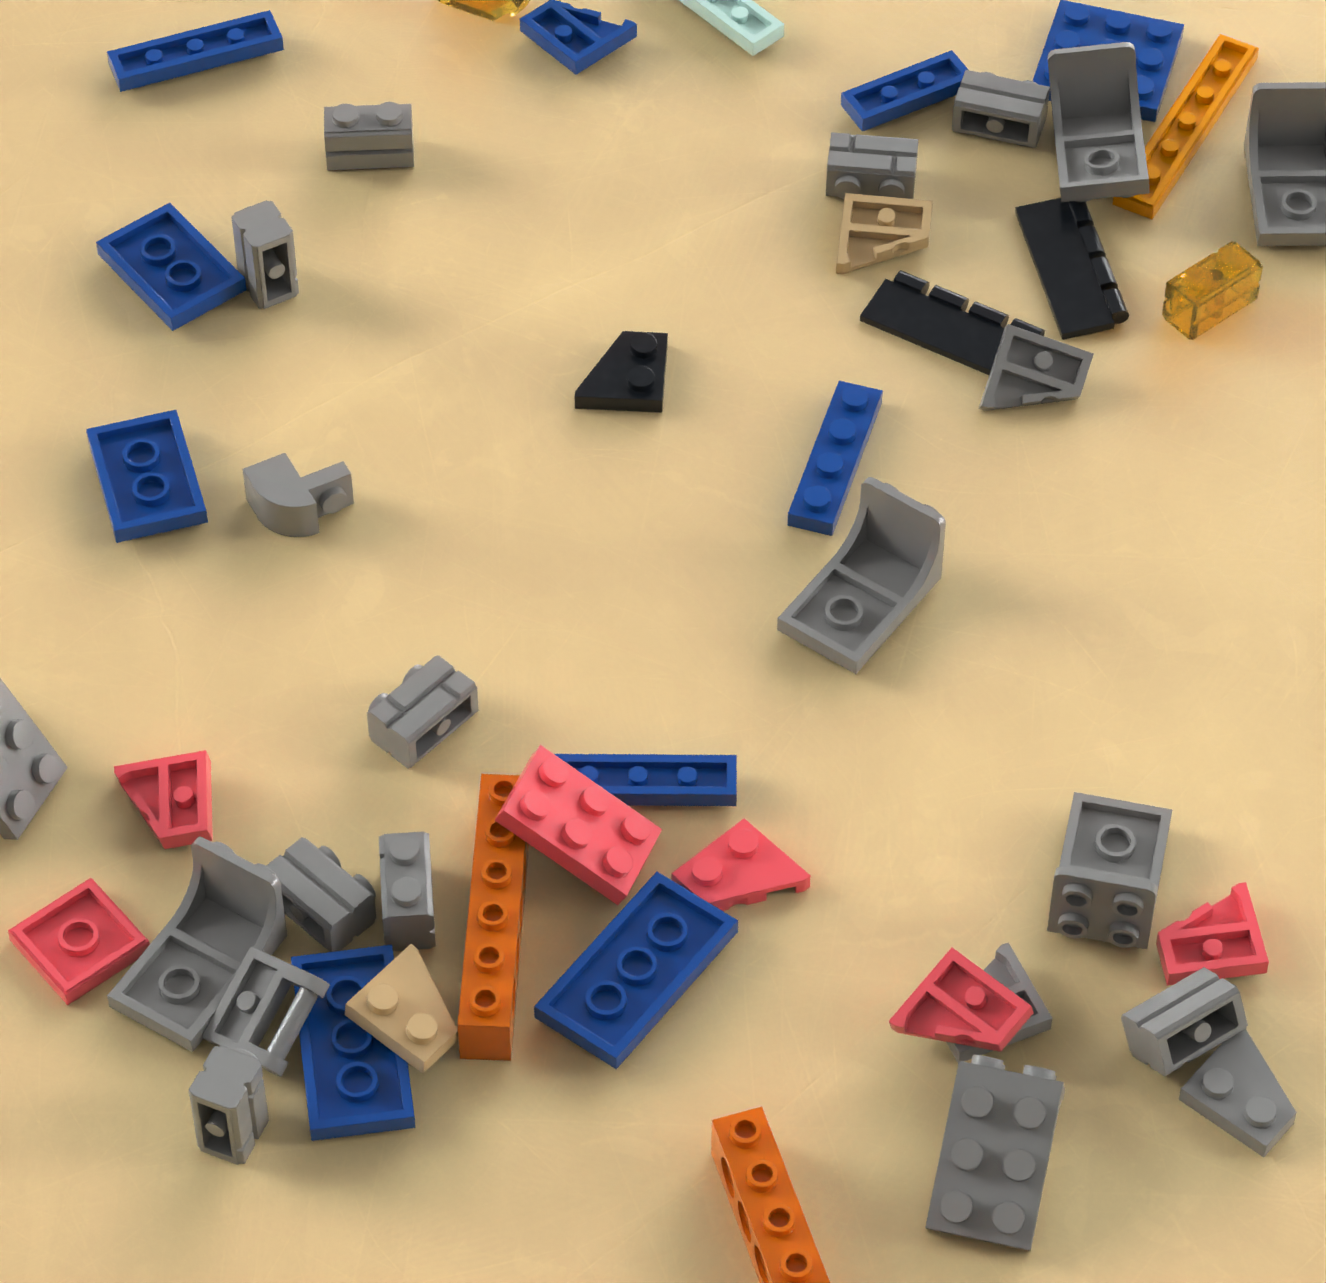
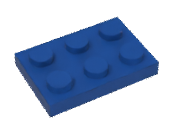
[96,202,247,331]
[86,410,208,543]

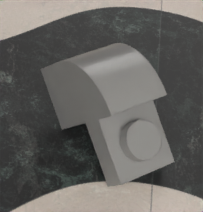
[243,453,354,537]

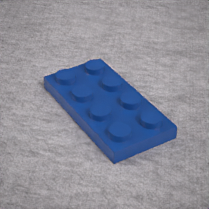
[534,871,738,1069]
[291,944,416,1141]

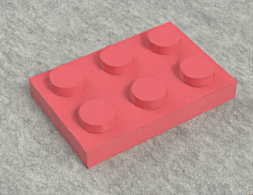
[495,745,662,905]

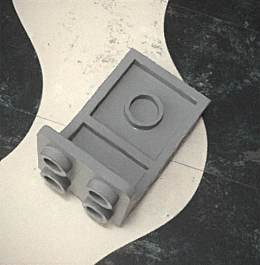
[1048,42,1150,202]
[1244,82,1326,246]
[777,477,946,674]
[0,678,68,840]
[1047,792,1172,949]
[107,837,287,1052]
[925,1054,1065,1251]

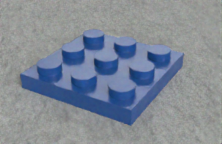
[1033,0,1184,122]

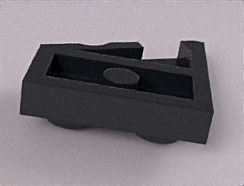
[575,331,668,413]

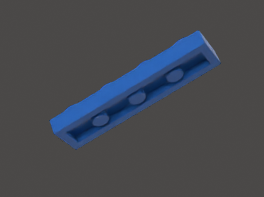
[107,10,284,92]
[787,381,883,536]
[555,754,737,806]

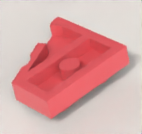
[114,750,213,849]
[671,818,811,911]
[1156,882,1269,986]
[889,947,1034,1052]

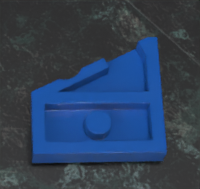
[520,0,637,75]

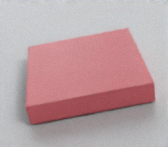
[8,878,150,1005]

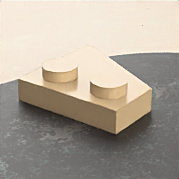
[836,193,933,274]
[345,944,458,1074]

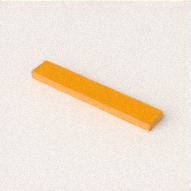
[1112,34,1259,219]

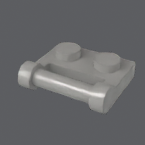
[202,946,330,1077]

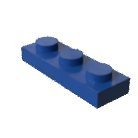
[841,50,969,132]

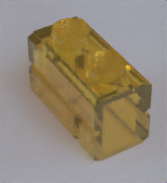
[1162,241,1263,340]

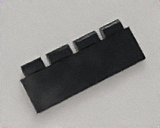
[1015,198,1129,340]
[860,270,1045,375]

